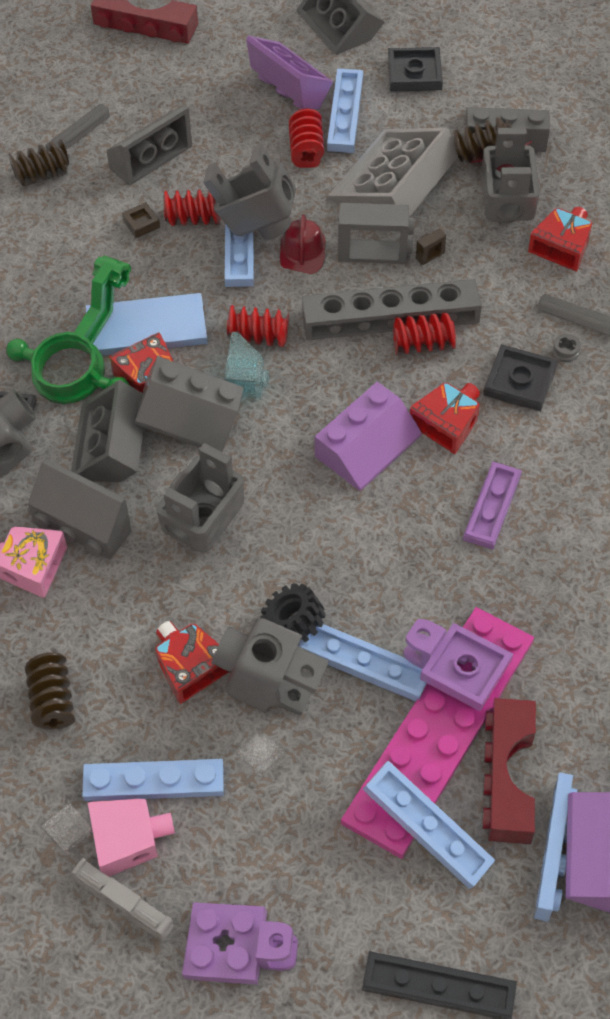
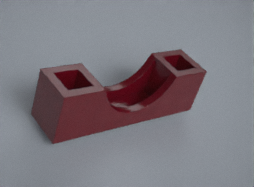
[90,0,198,44]
[482,698,536,844]

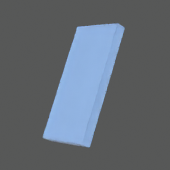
[86,293,208,356]

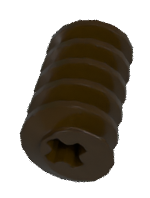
[454,117,512,163]
[8,139,69,186]
[24,652,75,730]

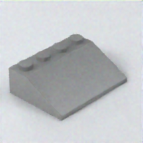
[328,128,458,217]

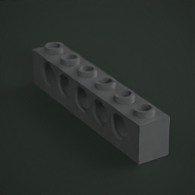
[302,279,482,341]

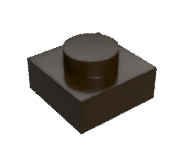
[122,202,160,238]
[415,228,446,265]

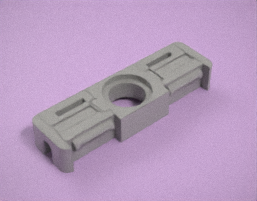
[71,858,174,943]

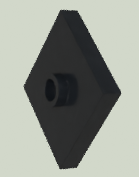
[388,47,443,91]
[483,344,559,412]

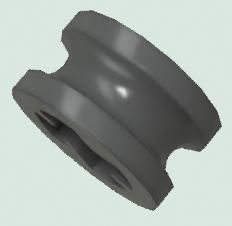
[553,334,581,362]

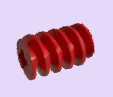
[288,108,324,168]
[163,189,221,226]
[227,305,289,347]
[393,312,456,355]

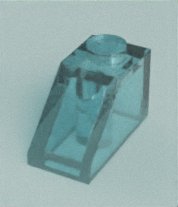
[224,332,270,398]

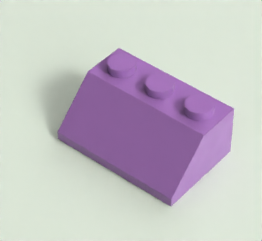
[246,35,333,110]
[315,382,422,491]
[566,792,610,913]

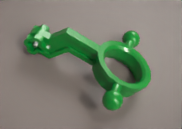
[6,255,131,404]

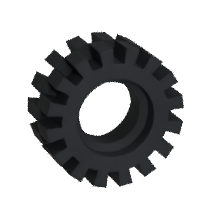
[260,583,326,645]

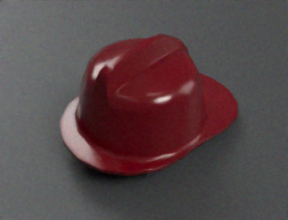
[280,214,326,275]

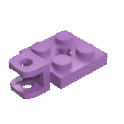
[403,619,513,711]
[182,902,298,985]

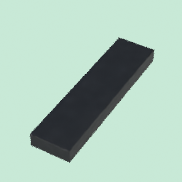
[362,951,517,1019]

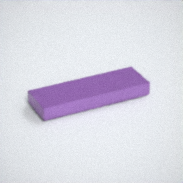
[463,461,522,550]

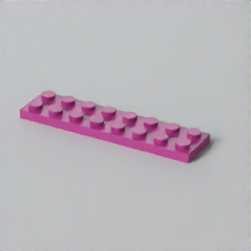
[341,607,534,859]

